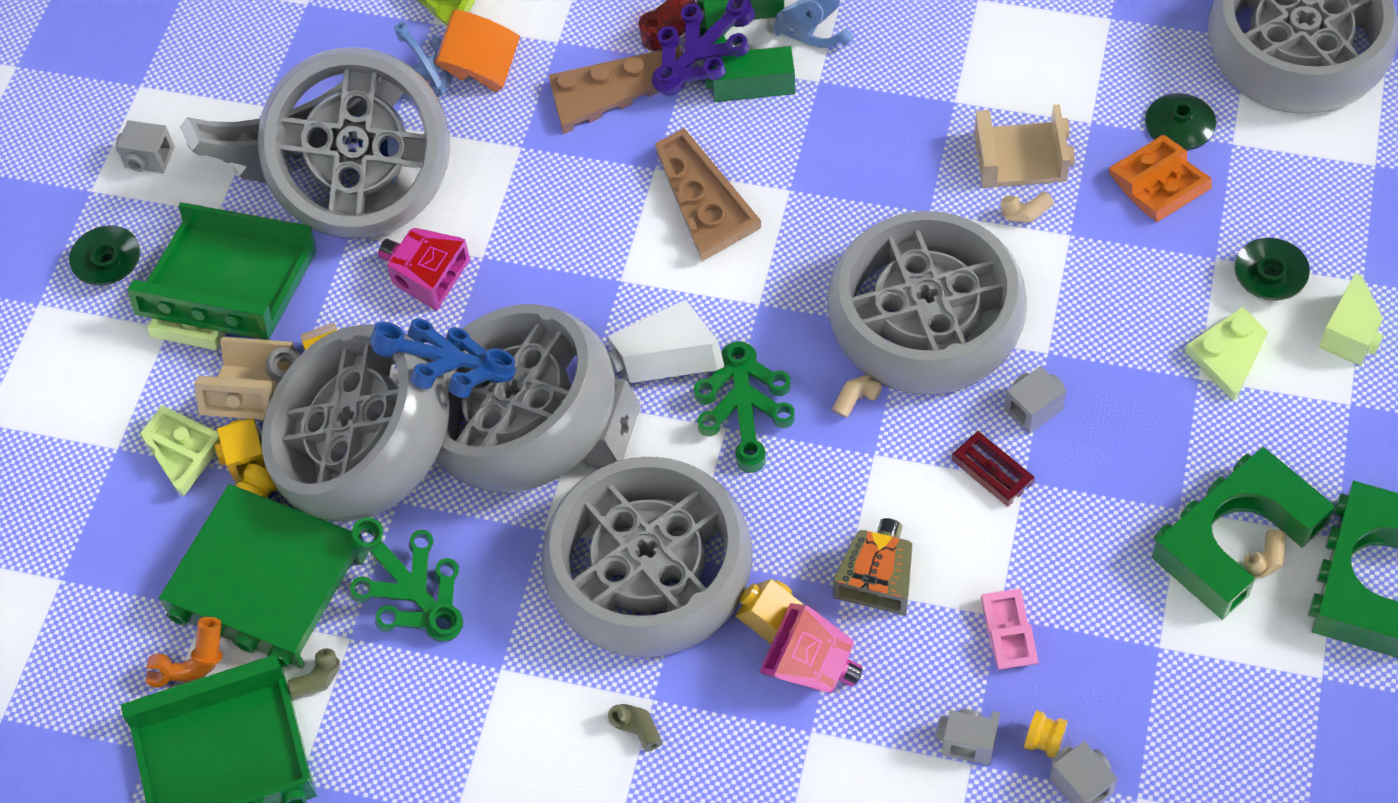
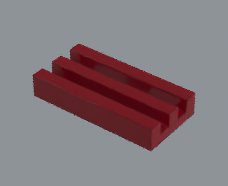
[952,431,1035,507]

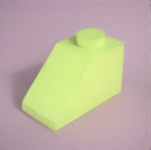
[1319,273,1384,366]

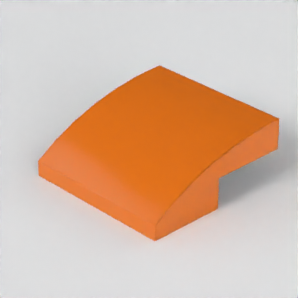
[434,9,520,93]
[1109,134,1212,222]

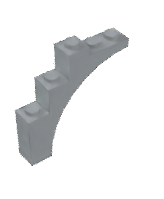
[180,77,404,183]

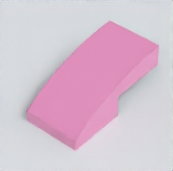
[980,588,1038,670]

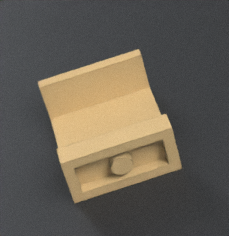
[974,104,1075,188]
[194,337,294,420]

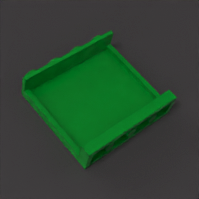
[127,202,316,340]
[158,484,369,669]
[120,654,317,803]

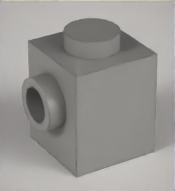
[116,120,175,173]
[1004,366,1066,434]
[1049,741,1118,803]

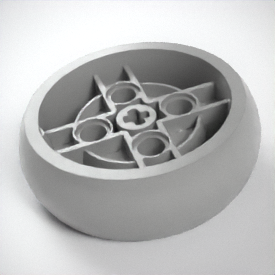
[1208,0,1398,114]
[258,47,450,239]
[827,211,1027,395]
[435,304,615,492]
[262,324,449,522]
[542,457,753,658]

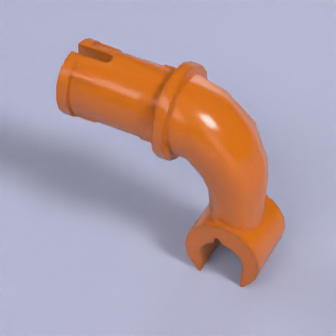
[145,617,223,688]

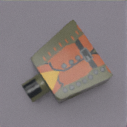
[833,518,912,616]

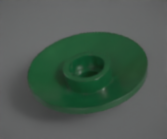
[1145,93,1216,151]
[69,225,140,286]
[1234,238,1310,301]

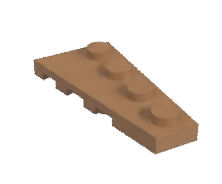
[549,46,682,135]
[655,128,761,261]

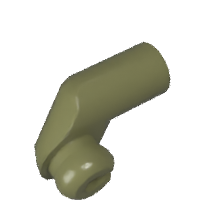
[288,648,340,699]
[608,704,663,752]

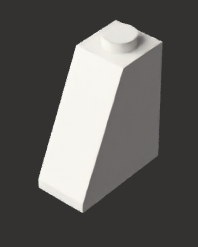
[608,299,724,383]

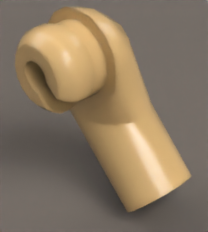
[1000,191,1054,222]
[831,375,882,418]
[1243,529,1286,579]

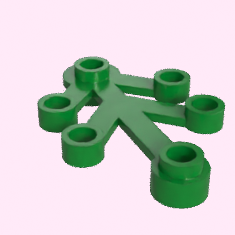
[694,341,795,473]
[349,517,463,642]

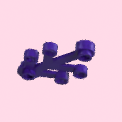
[652,0,755,96]

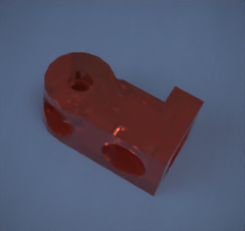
[638,0,697,51]

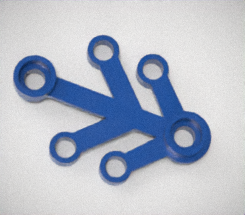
[370,318,516,398]

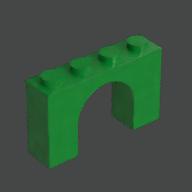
[696,0,795,102]
[1151,446,1335,620]
[1308,480,1398,658]

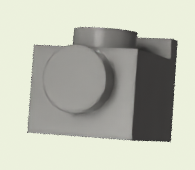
[936,709,1000,766]

